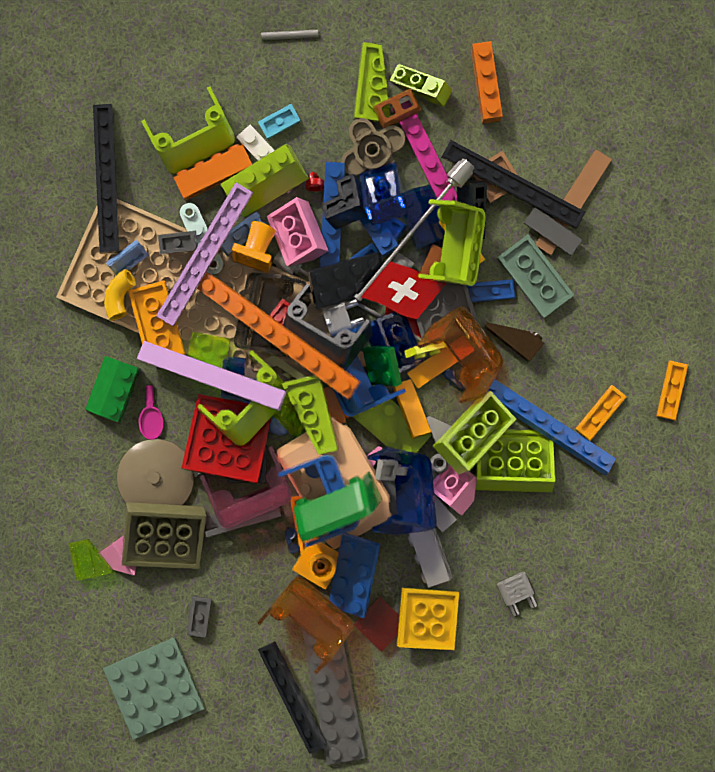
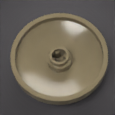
[117,439,194,505]

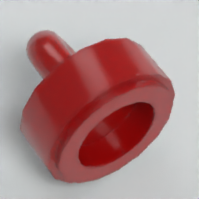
[305,172,324,192]

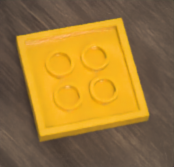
[397,588,459,650]

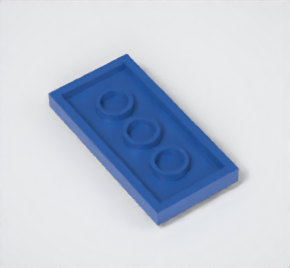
[328,533,380,618]

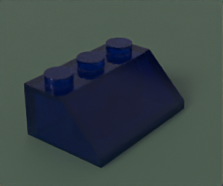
[395,185,445,251]
[362,311,424,372]

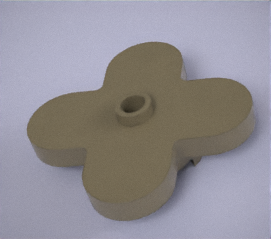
[341,118,406,183]

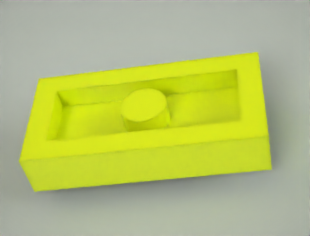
[404,340,447,360]

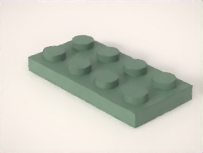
[497,235,574,318]

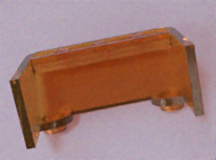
[417,306,503,404]
[257,577,354,675]

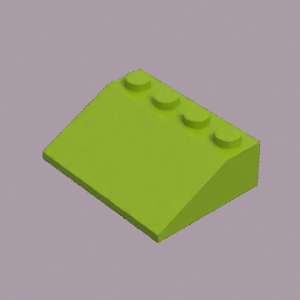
[475,429,555,492]

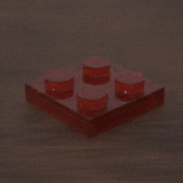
[354,596,400,651]

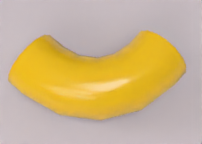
[104,269,136,321]

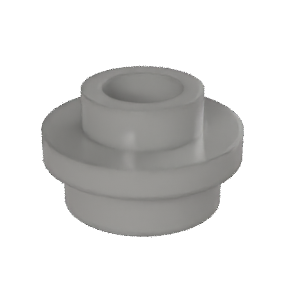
[430,454,449,473]

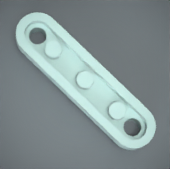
[180,203,224,275]

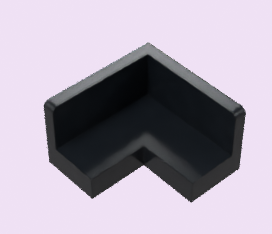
[322,174,370,230]

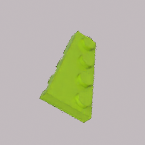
[353,42,391,123]
[281,375,338,455]

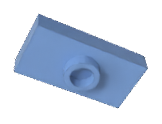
[106,240,149,275]

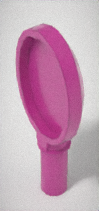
[139,385,163,440]

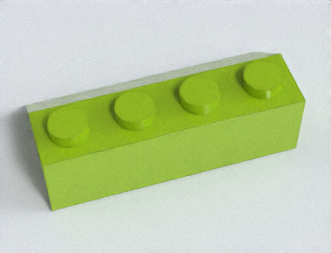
[221,144,309,218]

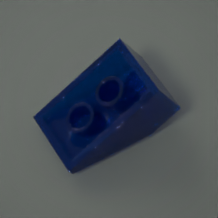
[360,162,408,226]

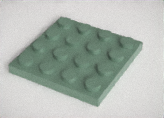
[103,637,204,740]

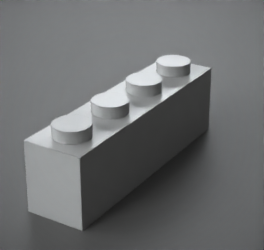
[402,505,453,587]

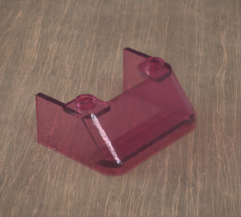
[200,446,292,528]

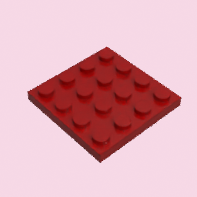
[181,394,271,484]

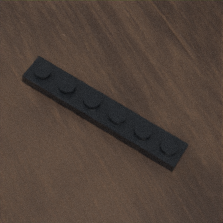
[257,641,327,754]

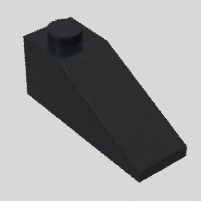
[457,179,487,239]

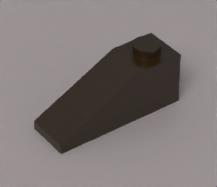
[484,322,545,362]

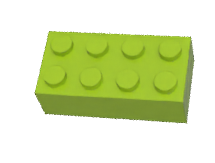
[433,391,516,474]

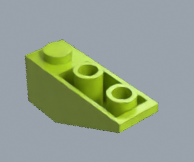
[390,64,453,107]

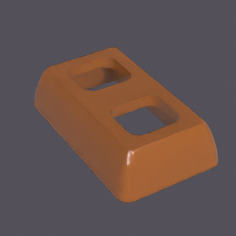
[373,89,421,129]

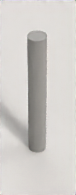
[261,30,318,40]

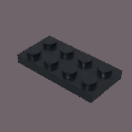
[307,252,383,309]

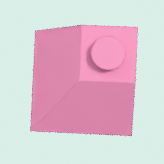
[428,465,477,516]

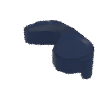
[442,369,466,391]
[285,527,300,554]

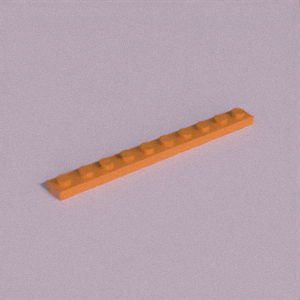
[197,272,361,399]

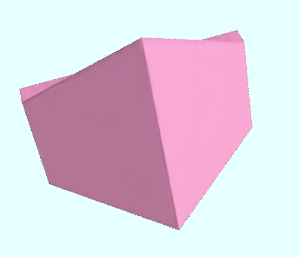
[99,536,137,575]

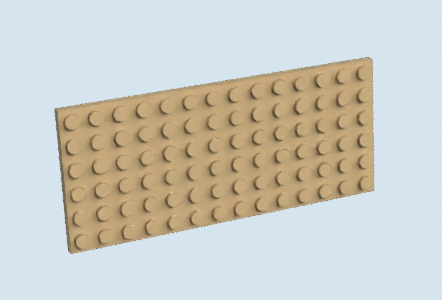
[56,199,347,383]

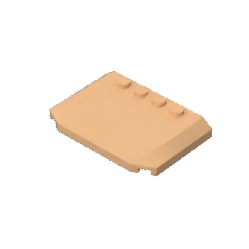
[276,417,391,549]

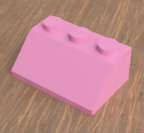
[267,197,329,267]

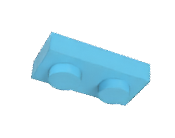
[258,104,301,140]

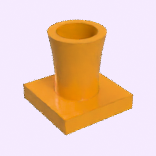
[232,221,277,274]
[292,542,339,590]

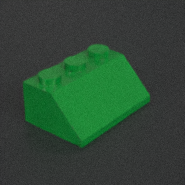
[85,356,141,422]

